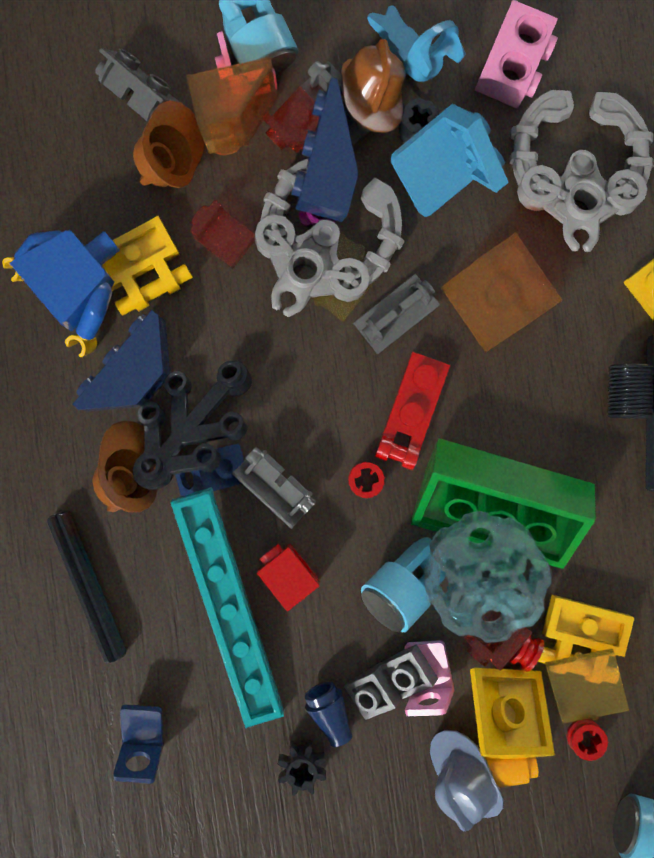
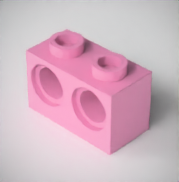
[474,0,558,109]

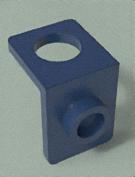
[175,444,244,496]
[113,705,163,784]

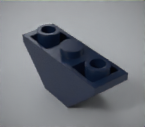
[72,310,170,411]

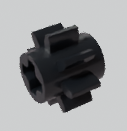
[277,740,326,796]

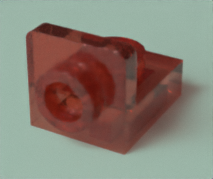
[262,86,319,153]
[190,200,255,269]
[463,614,532,671]

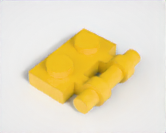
[102,216,193,316]
[538,595,634,682]

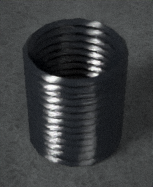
[607,363,654,419]

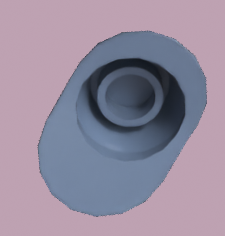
[430,730,504,831]

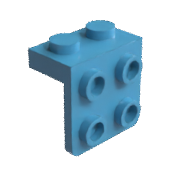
[391,104,509,217]

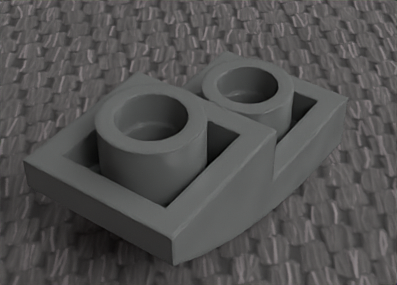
[344,644,438,720]

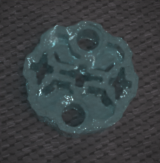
[423,511,552,643]

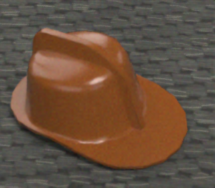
[341,39,405,133]
[133,100,205,188]
[92,421,157,513]

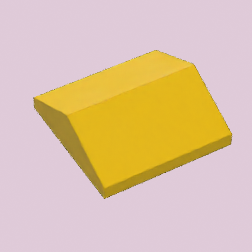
[470,668,555,759]

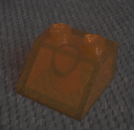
[187,57,277,155]
[441,233,563,352]

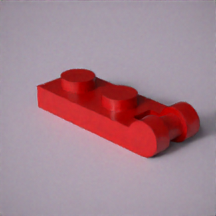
[375,352,450,470]

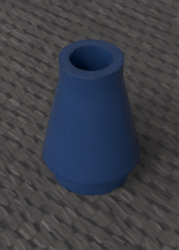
[305,682,353,747]

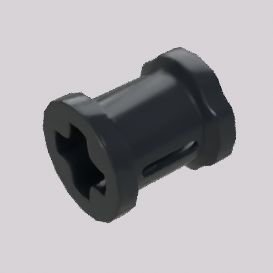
[399,98,439,143]

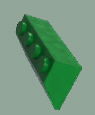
[411,438,596,569]

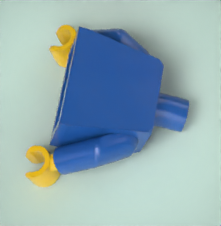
[2,230,120,358]

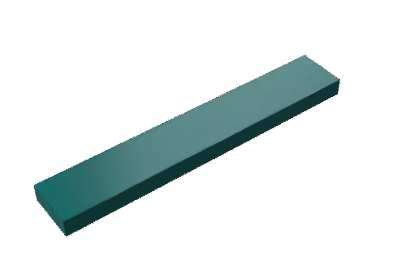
[170,487,284,728]

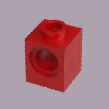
[257,543,320,612]

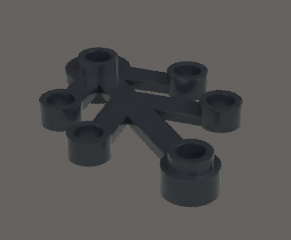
[133,361,252,490]

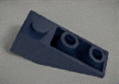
[291,77,358,223]

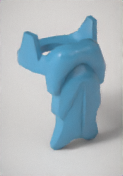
[367,5,466,82]

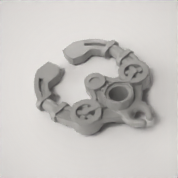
[510,90,654,252]
[255,159,405,317]

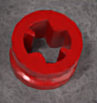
[348,462,385,498]
[507,630,544,672]
[566,718,608,761]

